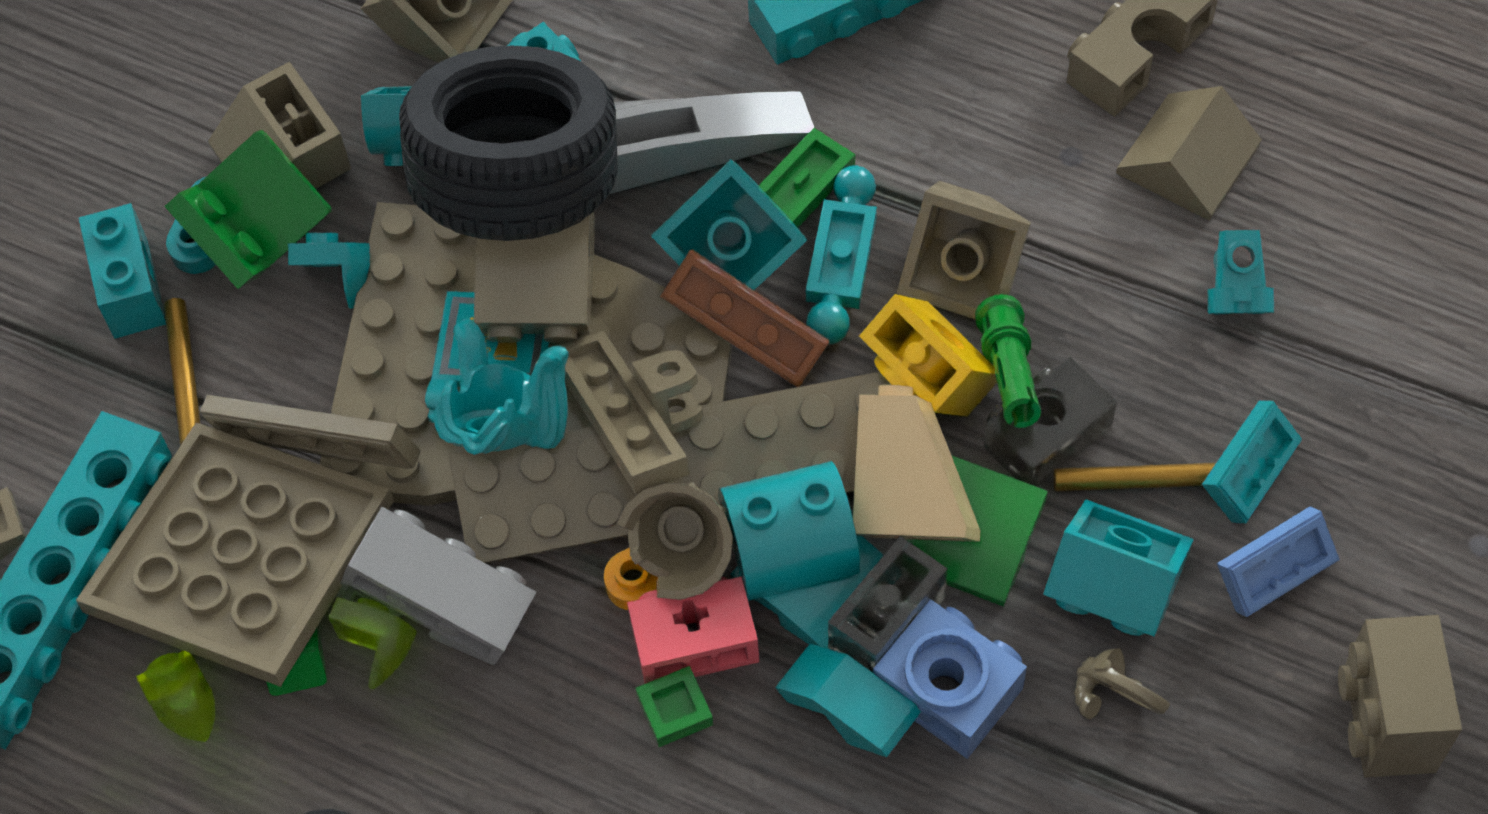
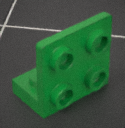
[164,130,331,289]

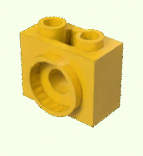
[859,294,997,416]

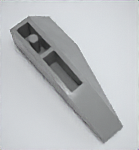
[609,91,814,194]

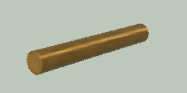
[164,298,201,446]
[1053,463,1216,491]

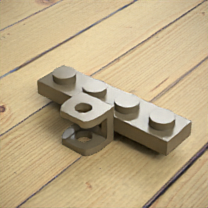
[561,331,703,494]

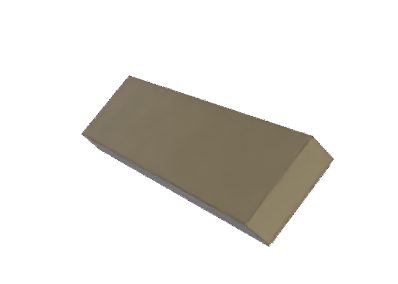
[200,395,421,469]

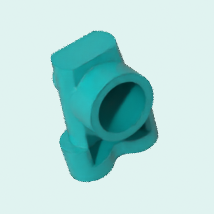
[1207,230,1274,315]

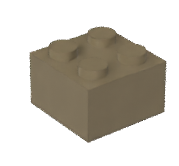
[1338,615,1462,778]

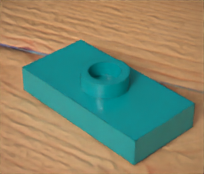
[1202,400,1302,524]

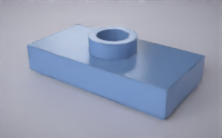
[1217,507,1340,617]

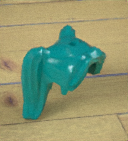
[434,319,569,455]

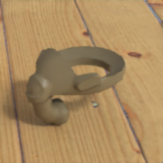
[1074,649,1170,719]

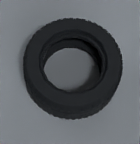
[399,45,618,241]

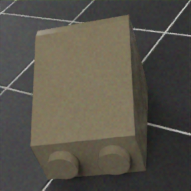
[474,212,595,343]

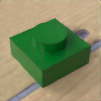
[635,666,714,747]

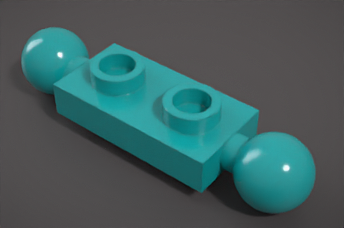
[806,165,877,345]

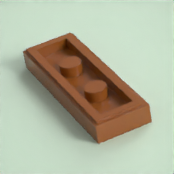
[660,249,830,387]

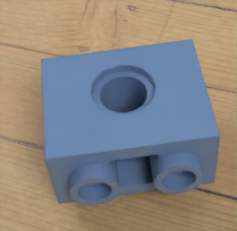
[873,599,1027,759]

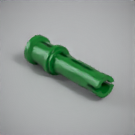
[975,294,1041,428]

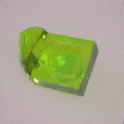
[328,597,417,689]
[136,650,215,742]

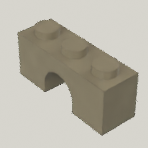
[1066,0,1218,117]

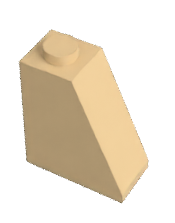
[853,385,981,542]

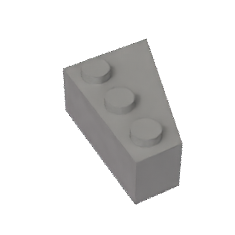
[336,507,536,665]

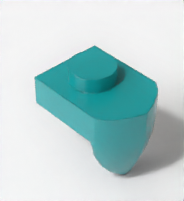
[288,233,370,308]

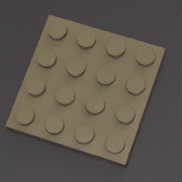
[76,422,394,687]

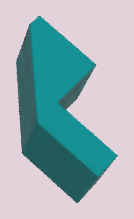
[775,644,921,757]

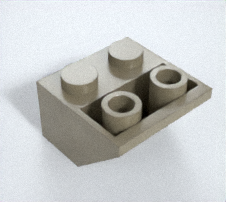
[208,61,351,189]

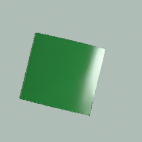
[897,455,1048,607]

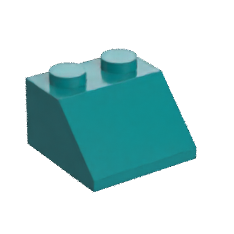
[1043,499,1194,637]

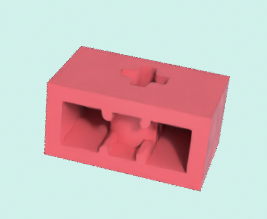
[627,576,759,684]

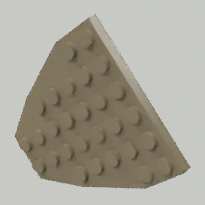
[320,202,733,506]

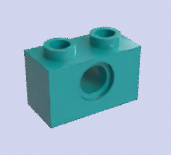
[78,203,166,339]

